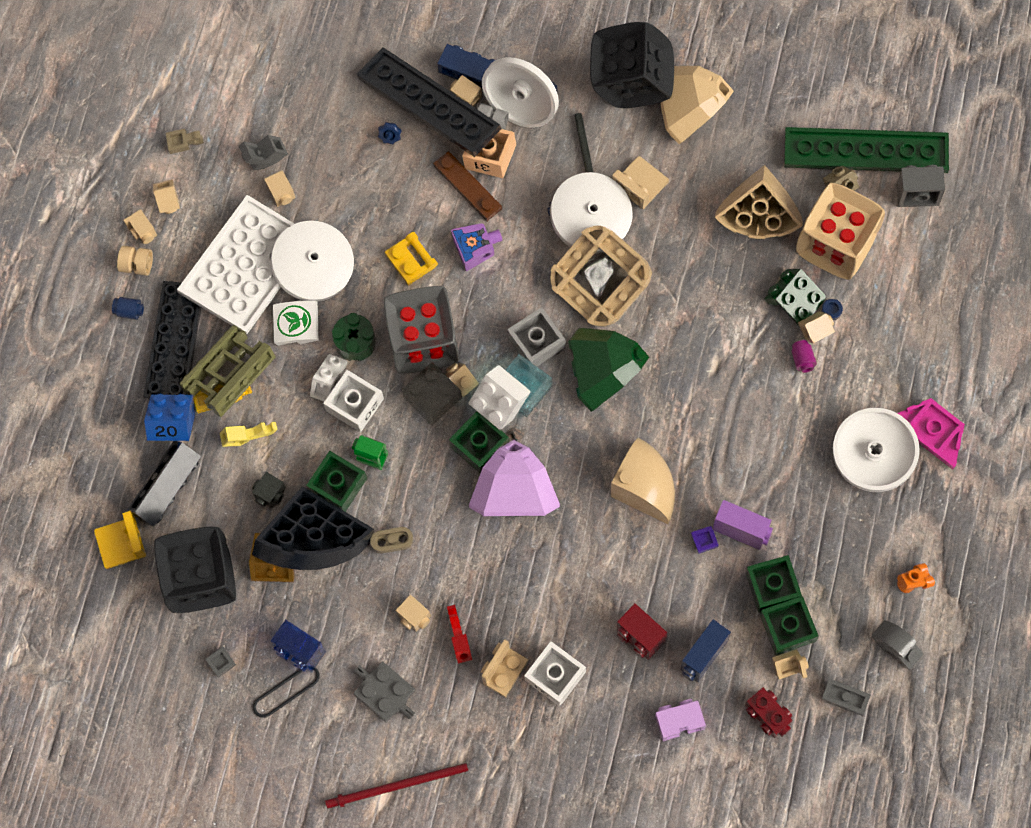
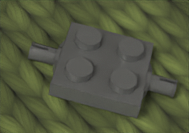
[353,661,415,723]

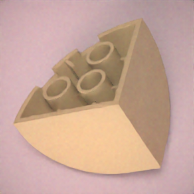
[715,165,803,239]
[611,438,675,524]

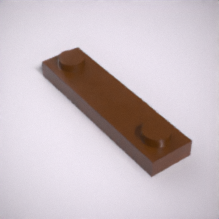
[433,151,502,222]

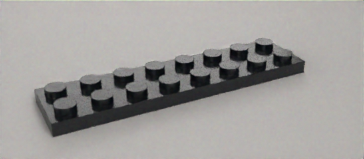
[356,47,501,157]

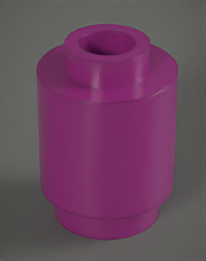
[791,340,817,373]

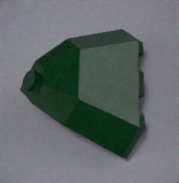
[568,328,649,412]

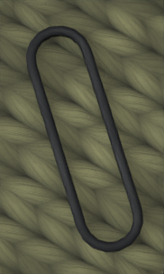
[253,666,320,718]

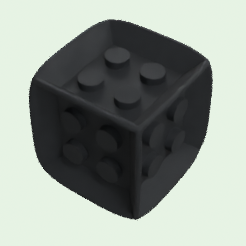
[590,22,674,108]
[154,526,236,613]

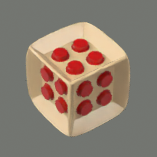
[796,182,885,280]

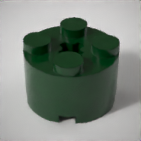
[332,313,376,361]

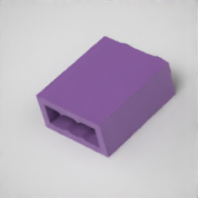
[713,500,773,550]

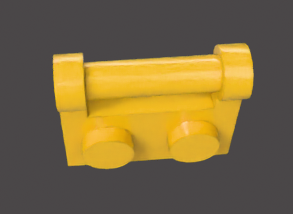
[385,232,438,286]

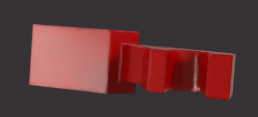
[447,605,473,664]

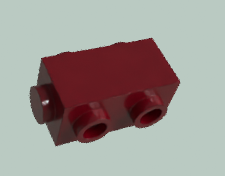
[745,687,793,738]

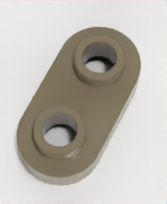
[370,527,413,554]

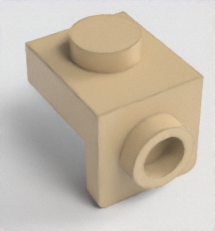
[443,363,479,397]
[772,649,809,680]

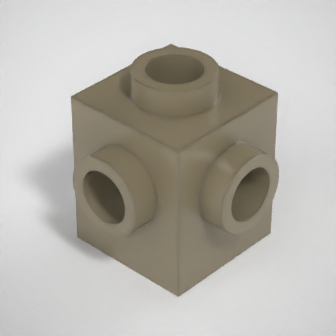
[823,166,860,191]

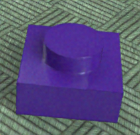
[691,526,719,554]

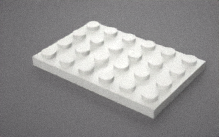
[177,195,294,335]

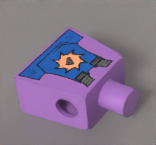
[451,223,503,271]

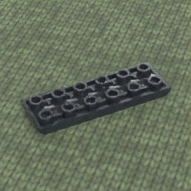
[143,281,202,399]

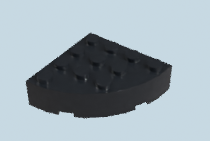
[252,486,374,570]

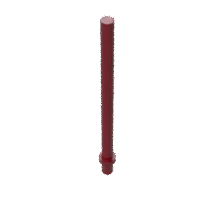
[325,763,468,809]

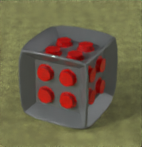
[383,286,459,373]

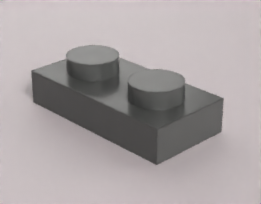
[821,678,871,716]

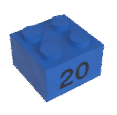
[144,394,195,441]

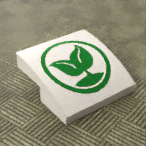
[273,301,319,346]

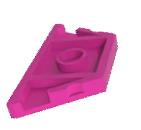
[897,398,965,470]

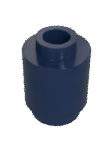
[112,297,144,320]

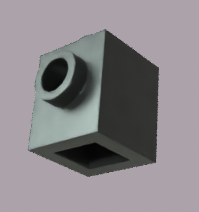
[252,472,286,508]

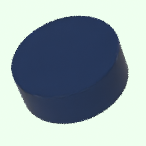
[821,299,843,321]

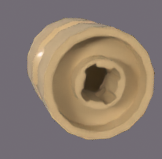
[117,246,153,276]

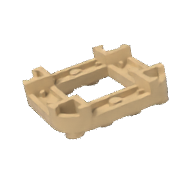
[551,226,652,327]

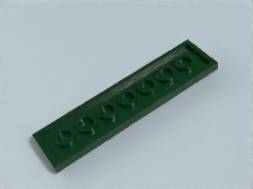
[784,127,949,173]

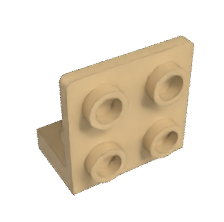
[612,156,669,209]
[481,640,528,698]

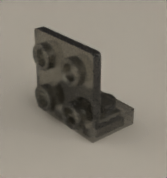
[579,252,628,305]

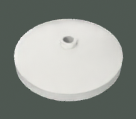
[482,57,559,128]
[550,172,632,253]
[271,221,354,302]
[833,408,919,492]

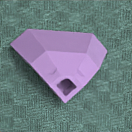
[469,440,560,516]

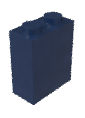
[680,619,731,682]

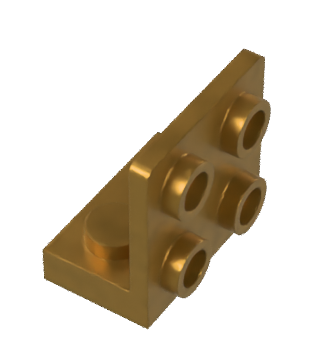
[249,533,295,582]

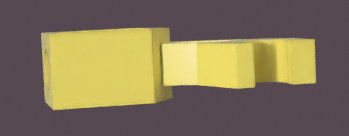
[219,422,277,447]

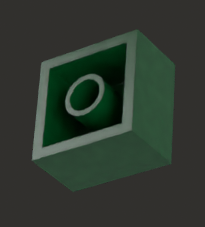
[449,411,509,474]
[306,450,367,512]
[745,555,802,613]
[760,596,819,656]

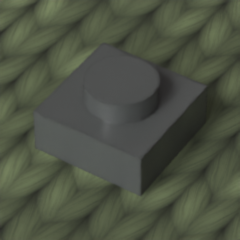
[205,647,236,678]

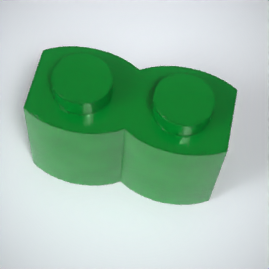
[352,435,388,470]

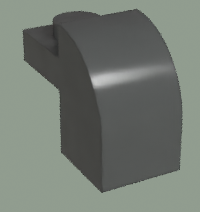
[239,135,288,170]
[871,620,923,670]

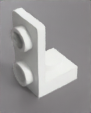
[310,354,347,402]

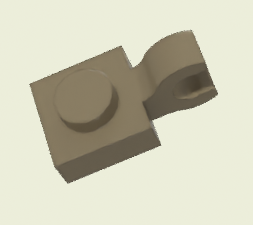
[166,129,204,154]

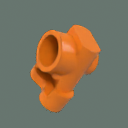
[897,563,935,593]

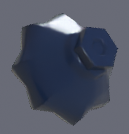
[377,122,402,145]

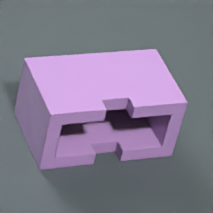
[655,699,706,741]

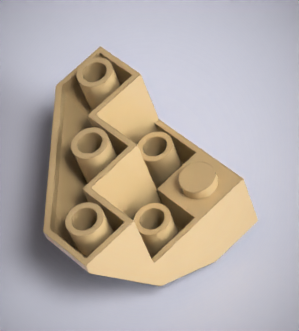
[660,66,734,144]

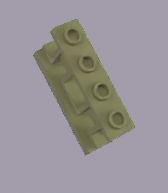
[180,325,276,417]

